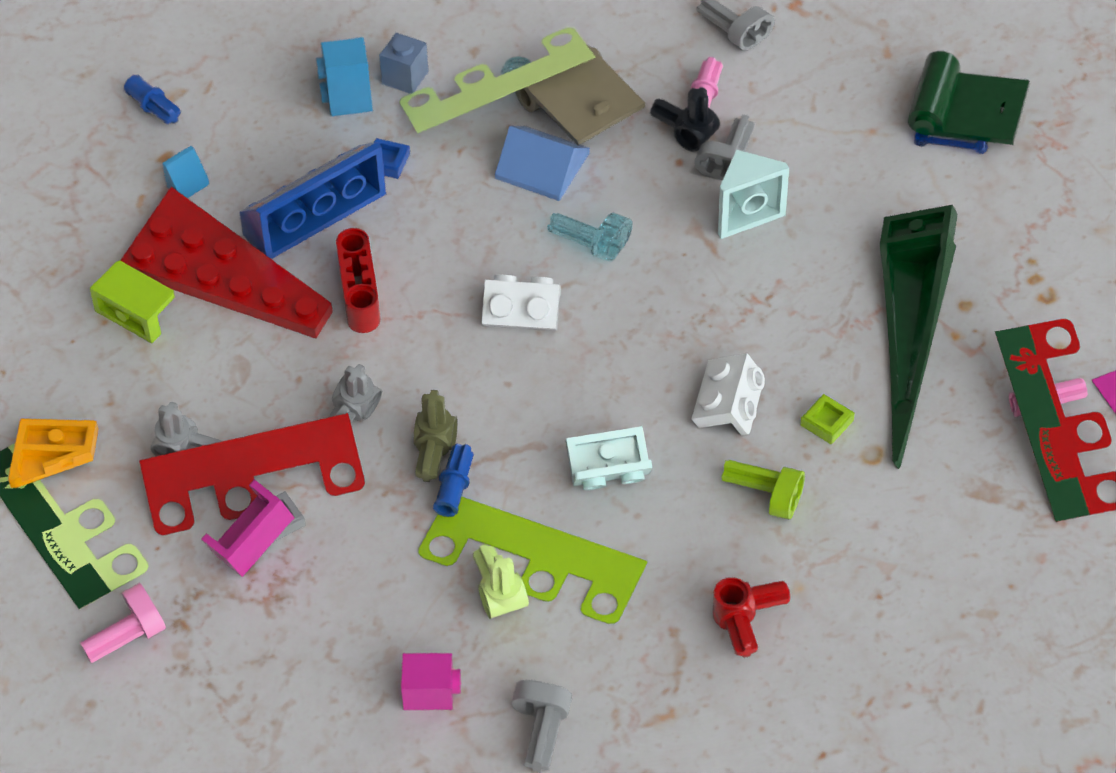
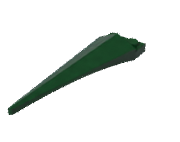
[880,205,958,469]

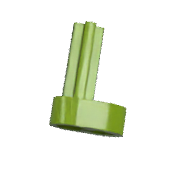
[722,460,805,520]

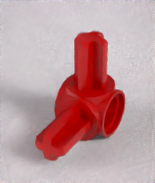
[713,577,790,658]

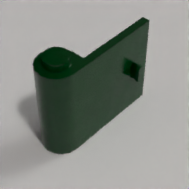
[908,51,1030,145]

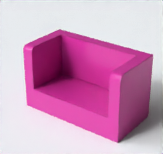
[201,479,295,577]

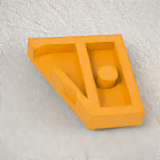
[8,418,99,488]

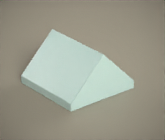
[718,150,789,239]

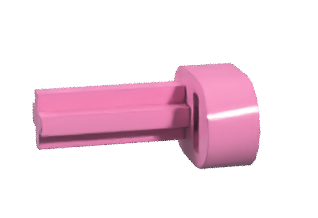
[80,583,166,663]

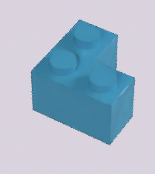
[316,37,373,117]

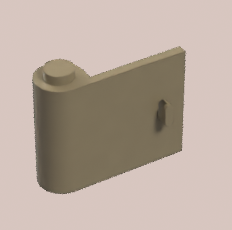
[515,44,645,146]

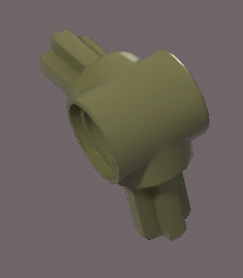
[414,390,458,482]

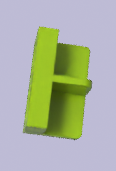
[90,261,175,344]

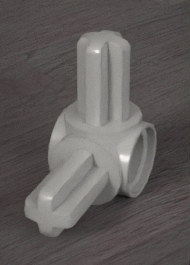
[329,364,383,423]
[150,402,222,456]

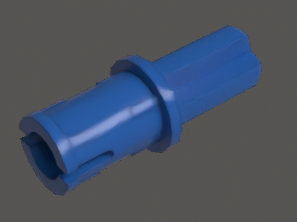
[124,75,181,124]
[433,443,474,517]

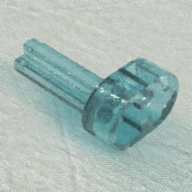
[547,212,633,262]

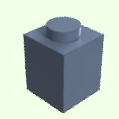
[379,32,429,94]

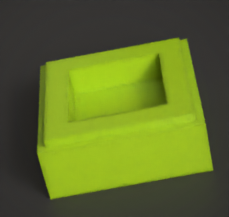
[800,394,855,445]

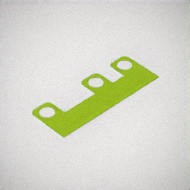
[418,496,648,624]

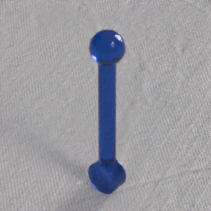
[914,133,988,154]

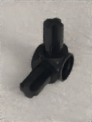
[650,87,720,152]

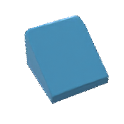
[162,146,209,198]

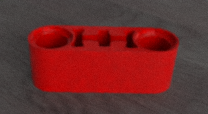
[336,228,381,333]

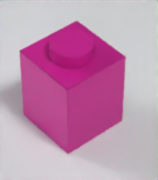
[401,653,461,710]

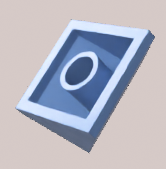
[495,126,590,201]

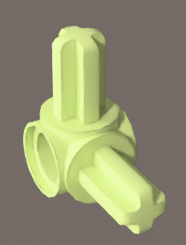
[473,544,529,619]

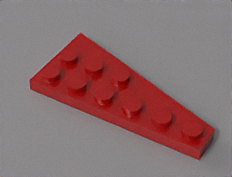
[120,187,333,339]

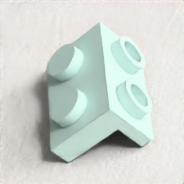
[565,426,652,490]

